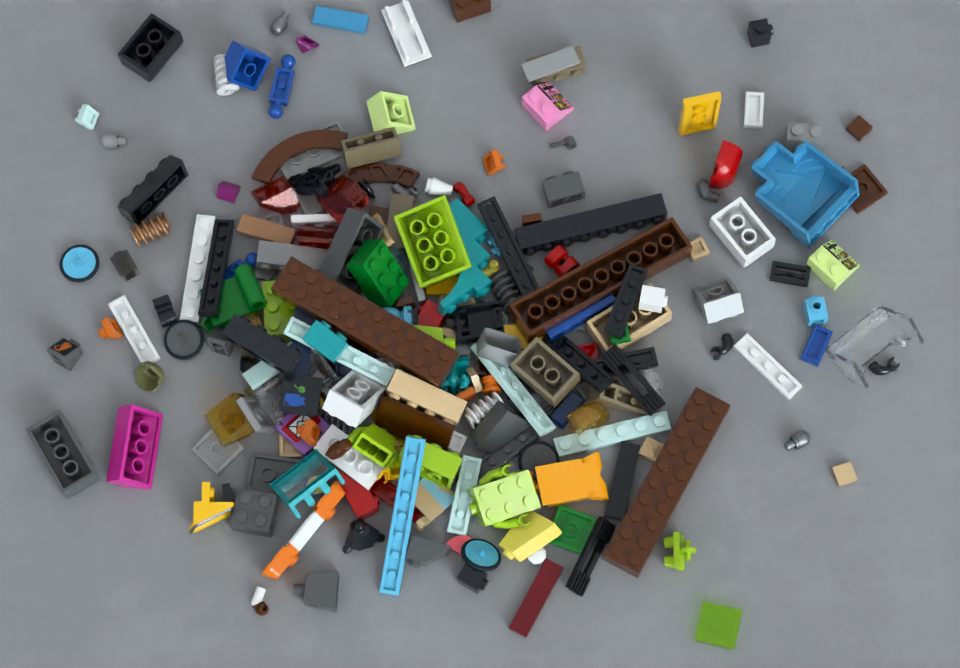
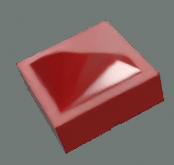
[577,342,600,360]

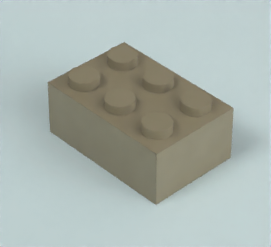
[510,336,581,408]

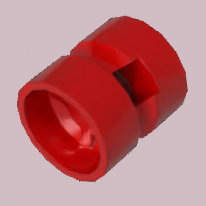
[544,245,580,277]

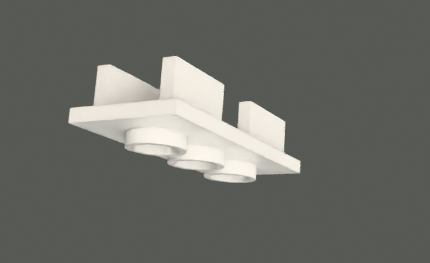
[381,0,432,67]
[313,424,385,490]

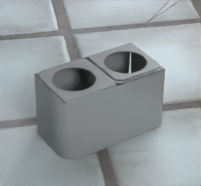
[477,327,521,366]

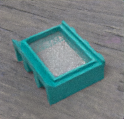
[269,449,345,519]

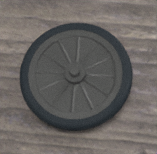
[164,320,204,360]
[518,441,560,482]

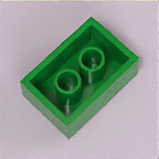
[346,239,409,308]

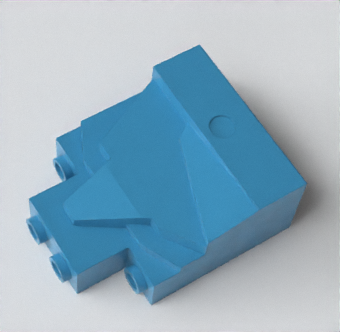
[751,141,860,249]

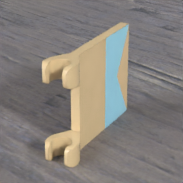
[415,478,455,531]

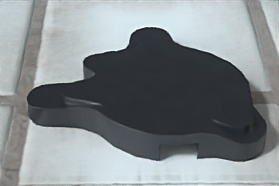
[288,163,341,197]

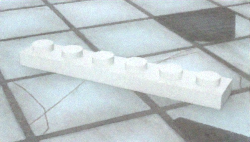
[180,214,216,324]

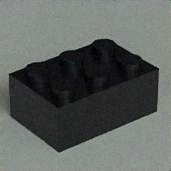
[118,13,184,82]

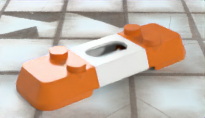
[261,480,345,580]

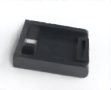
[455,300,505,345]

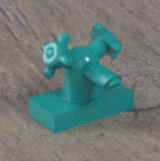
[440,356,470,396]

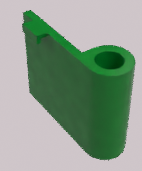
[199,264,267,328]

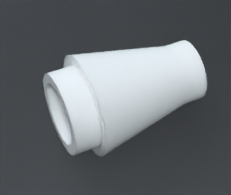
[425,177,453,196]

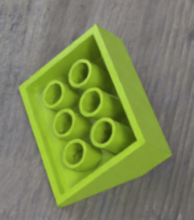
[393,195,472,288]

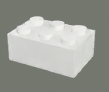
[709,196,776,268]
[322,370,387,428]

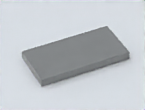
[280,119,349,183]

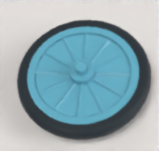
[60,245,100,283]
[461,539,501,571]

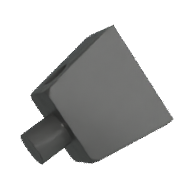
[293,571,340,612]

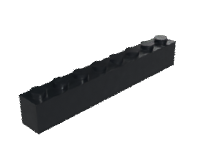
[515,193,667,256]

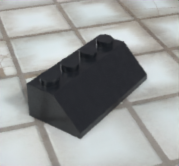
[118,155,188,226]

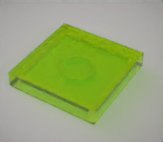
[695,601,743,650]

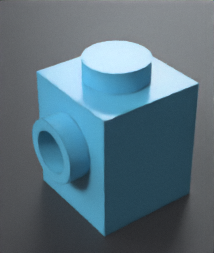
[803,295,828,327]

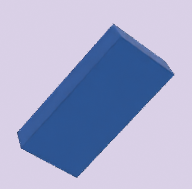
[800,324,833,367]

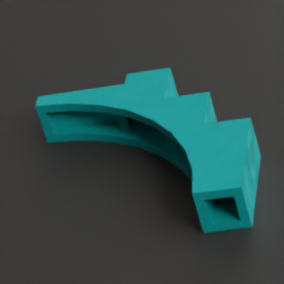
[437,198,492,317]

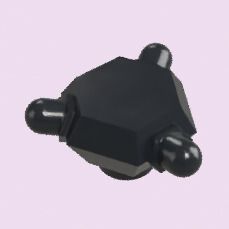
[342,519,385,554]

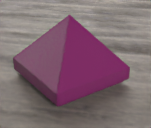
[295,35,319,53]

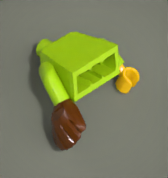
[325,423,399,484]

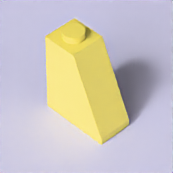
[499,511,562,562]

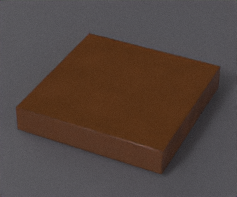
[850,164,888,214]

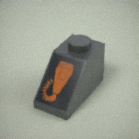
[47,338,83,371]

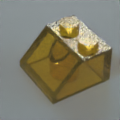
[204,392,255,447]

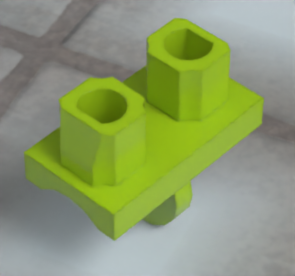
[664,532,696,571]

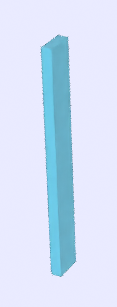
[379,436,426,596]

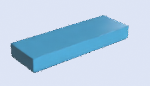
[312,6,369,34]

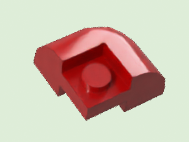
[709,140,743,189]

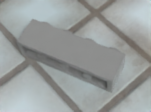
[256,240,328,273]

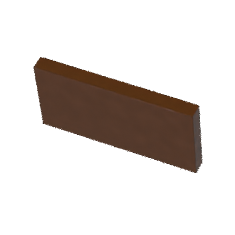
[375,396,455,452]

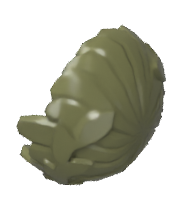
[135,361,164,392]

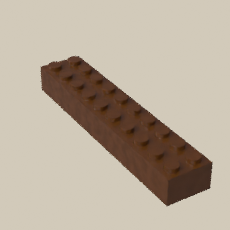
[508,217,693,344]
[271,256,459,389]
[603,387,730,578]

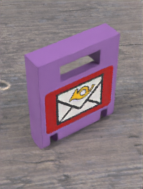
[273,414,330,457]

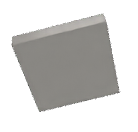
[236,397,276,434]
[190,422,246,476]

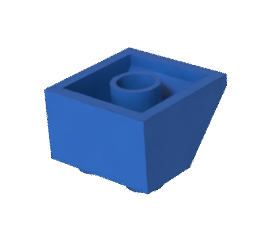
[225,40,271,91]

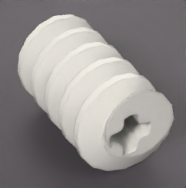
[213,54,240,96]
[464,391,504,431]

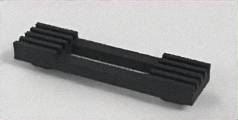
[600,344,666,416]
[565,516,616,596]

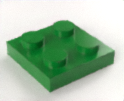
[549,505,597,555]

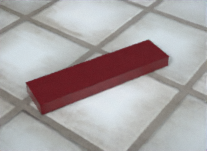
[509,558,564,638]

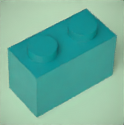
[302,320,349,364]

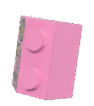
[522,82,574,131]

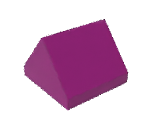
[216,181,241,203]

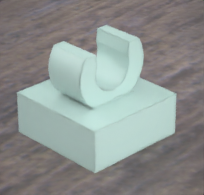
[75,104,100,130]

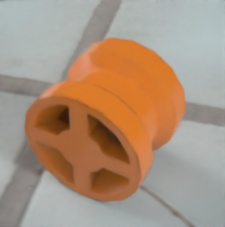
[480,375,501,396]

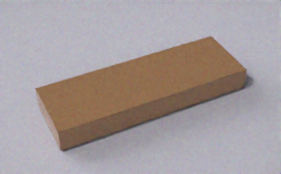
[236,214,296,244]

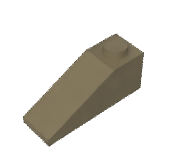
[588,383,649,416]

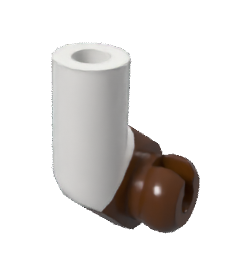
[251,586,269,616]

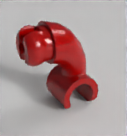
[453,182,475,206]

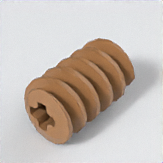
[129,212,171,247]

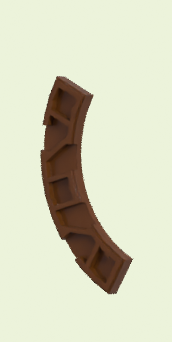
[252,130,348,185]
[317,163,420,208]

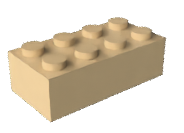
[586,283,672,354]
[385,368,467,427]

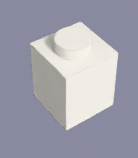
[638,285,668,313]

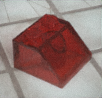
[295,224,337,249]

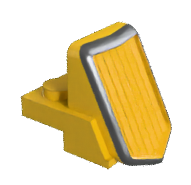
[189,482,234,534]

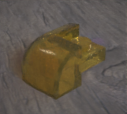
[565,402,610,435]

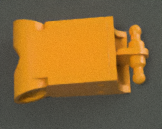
[529,451,609,507]

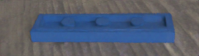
[546,294,616,343]

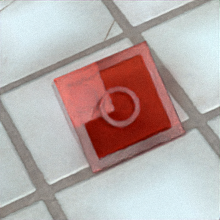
[250,175,301,214]
[316,176,370,225]

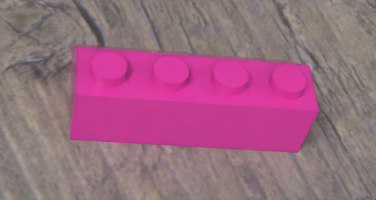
[106,404,163,489]

